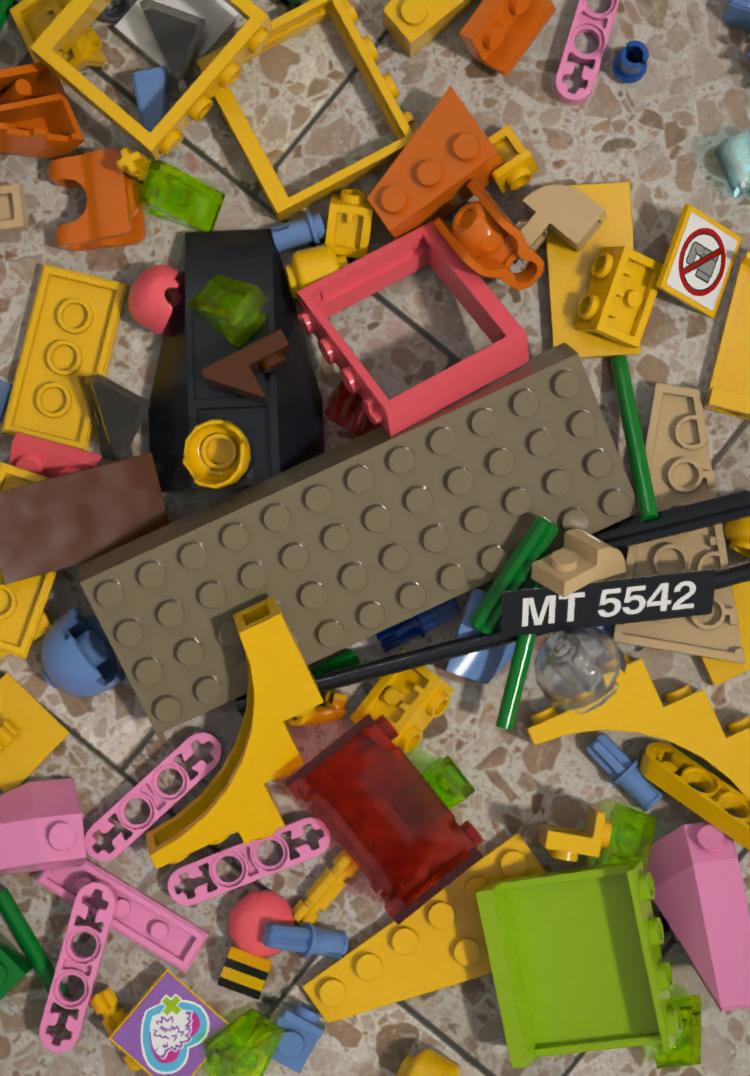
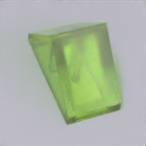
[203,1009,285,1076]

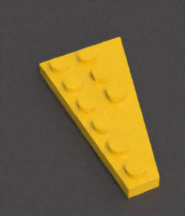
[302,832,546,1023]

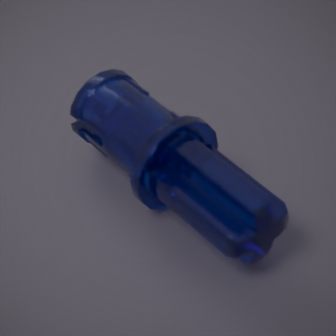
[375,598,461,653]

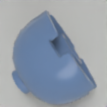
[40,607,126,698]

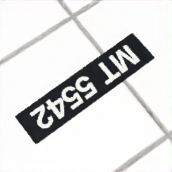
[501,569,716,637]

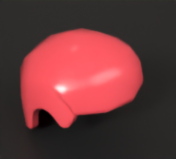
[128,265,179,335]
[227,890,296,958]

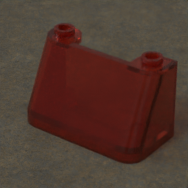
[284,712,484,925]

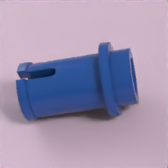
[612,40,649,84]

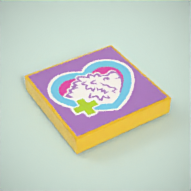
[107,969,233,1076]

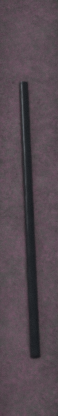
[236,563,750,714]

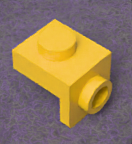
[488,124,539,195]

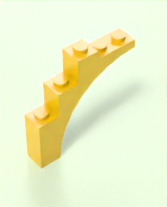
[145,596,324,869]
[524,654,750,799]

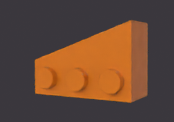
[0,62,85,160]
[367,86,505,239]

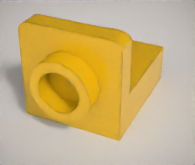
[325,189,374,259]

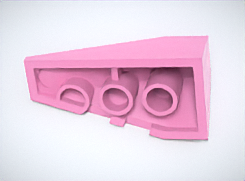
[0,778,87,875]
[639,821,750,1012]

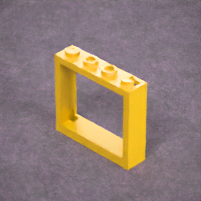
[30,0,272,161]
[195,0,418,222]

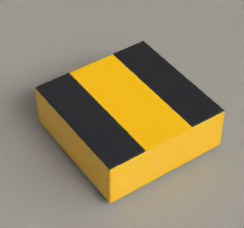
[217,946,273,1000]

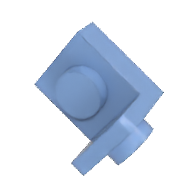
[261,1002,325,1073]

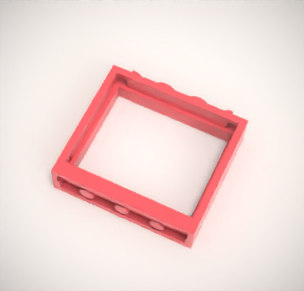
[296,220,530,437]

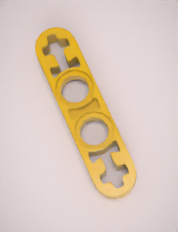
[639,742,750,851]

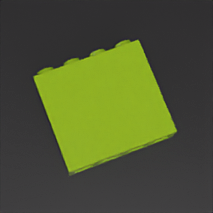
[475,859,683,1068]

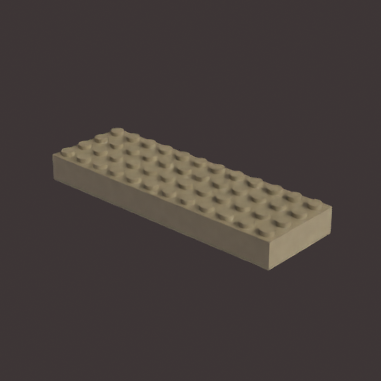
[78,342,640,735]

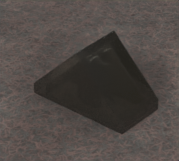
[139,0,209,92]
[77,373,152,461]

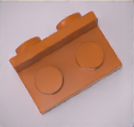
[459,0,556,76]

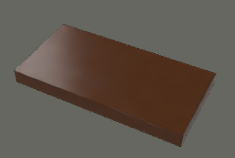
[0,452,170,585]

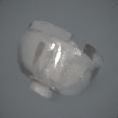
[534,627,626,714]

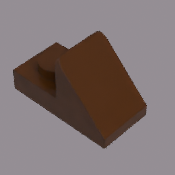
[201,329,291,404]

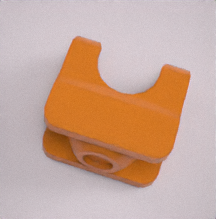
[48,148,146,252]
[433,179,544,290]

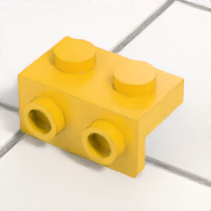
[538,805,612,862]

